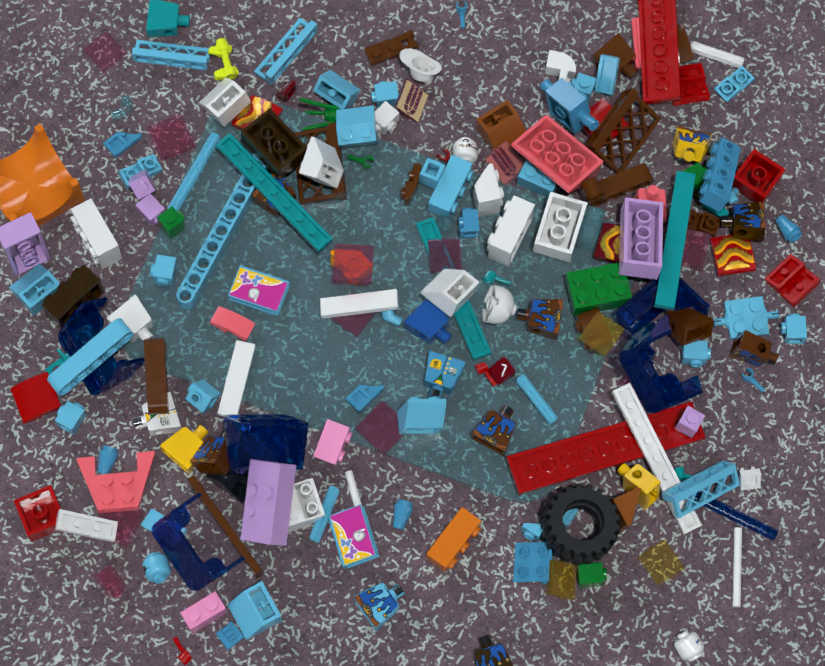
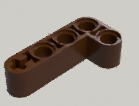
[579,163,654,209]
[144,338,169,415]

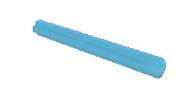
[167,132,220,211]

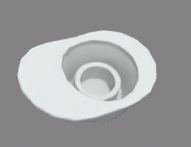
[400,48,442,84]

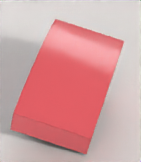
[209,306,255,341]

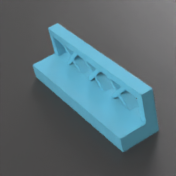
[254,18,318,85]
[132,40,210,71]
[662,460,740,518]

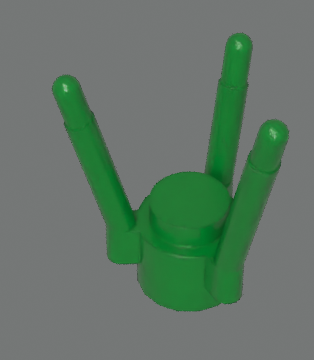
[299,98,340,131]

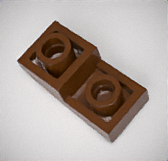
[678,24,694,64]
[401,163,421,206]
[687,209,721,237]

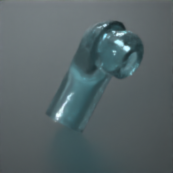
[110,95,133,120]

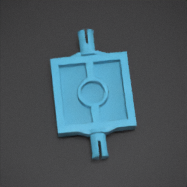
[713,296,779,340]

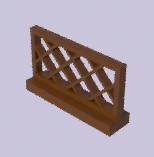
[584,88,661,174]
[294,123,347,205]

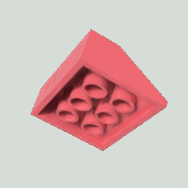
[511,115,604,193]

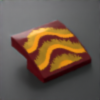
[593,222,620,263]

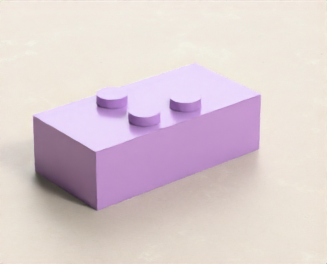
[619,197,663,280]
[0,212,51,276]
[240,459,296,545]

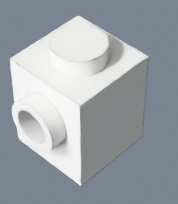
[375,101,399,135]

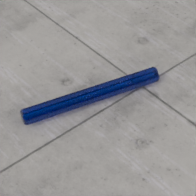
[688,491,778,540]

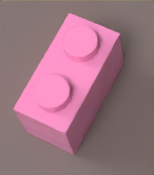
[313,419,353,465]
[180,591,227,634]

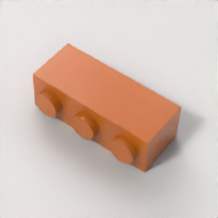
[426,507,482,572]

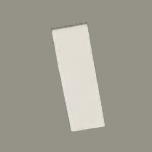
[55,509,118,542]

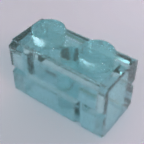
[575,206,605,253]

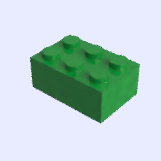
[565,263,632,317]

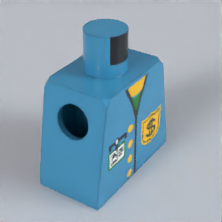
[425,351,466,399]

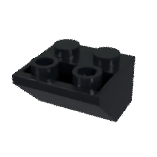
[206,447,252,504]

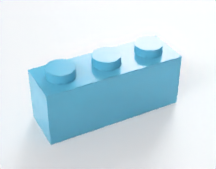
[428,155,474,219]

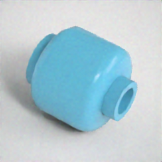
[143,552,171,584]

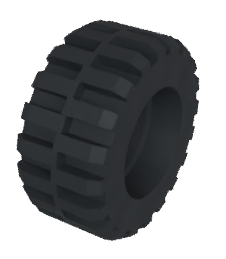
[541,484,621,565]

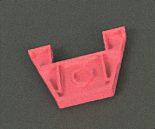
[77,451,155,513]

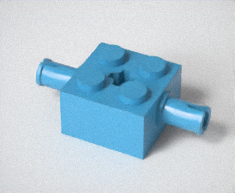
[540,78,599,134]

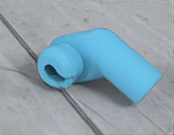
[729,188,739,205]
[381,310,403,327]

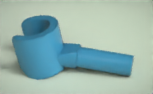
[456,1,467,28]
[742,368,765,392]

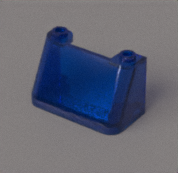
[223,414,309,474]

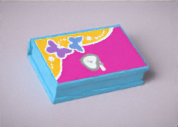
[228,265,290,316]
[328,504,380,569]

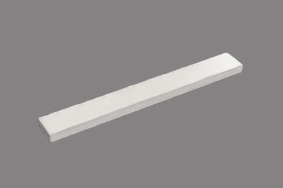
[612,383,702,535]

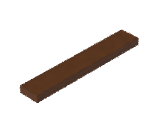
[187,476,263,579]

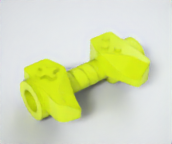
[207,38,239,80]

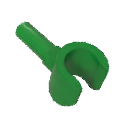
[347,154,374,170]

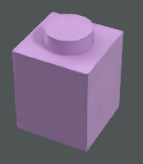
[129,169,156,200]
[135,194,165,227]
[675,406,705,438]

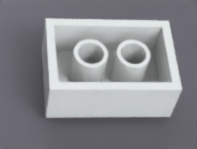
[533,192,587,262]
[486,195,535,267]
[70,199,122,269]

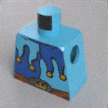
[354,583,405,631]

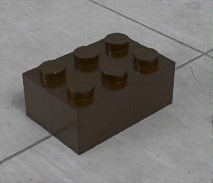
[241,108,308,180]
[42,264,104,332]

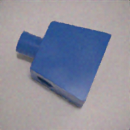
[404,299,452,344]

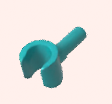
[702,204,729,222]
[483,271,511,286]
[675,467,693,480]

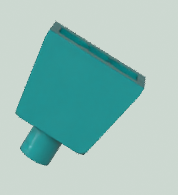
[146,0,190,38]

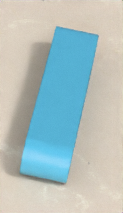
[47,318,134,396]

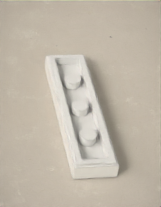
[320,289,399,319]
[218,340,256,419]

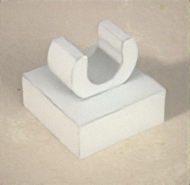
[739,466,761,490]

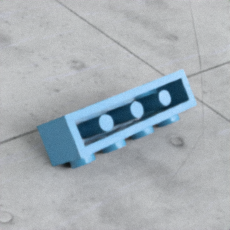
[699,137,741,212]

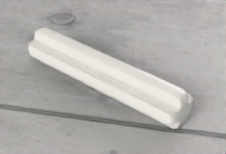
[691,41,744,68]

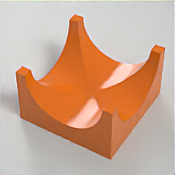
[0,123,85,227]

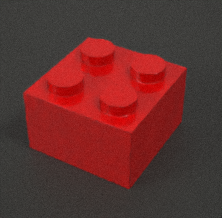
[732,149,786,203]
[13,485,61,542]

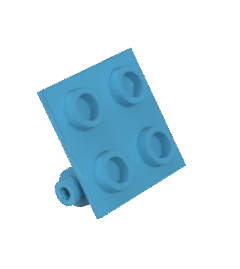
[513,542,553,585]

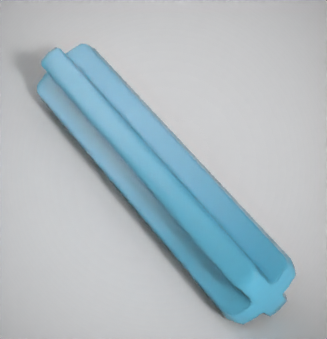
[516,374,558,425]
[309,486,339,543]

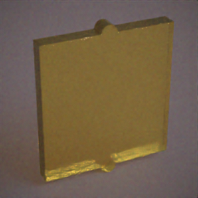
[578,312,625,357]
[638,539,685,586]
[548,559,576,601]

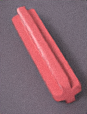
[631,17,641,70]

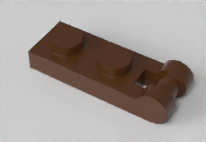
[364,31,420,66]

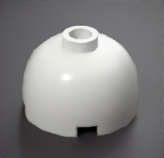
[482,285,516,325]

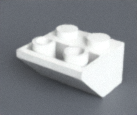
[199,78,251,127]
[299,136,344,188]
[473,163,504,217]
[421,269,480,317]
[288,478,325,532]

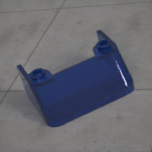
[616,274,710,366]
[58,297,145,395]
[619,315,703,413]
[151,492,245,591]

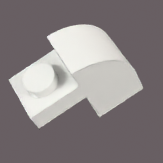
[545,50,576,82]

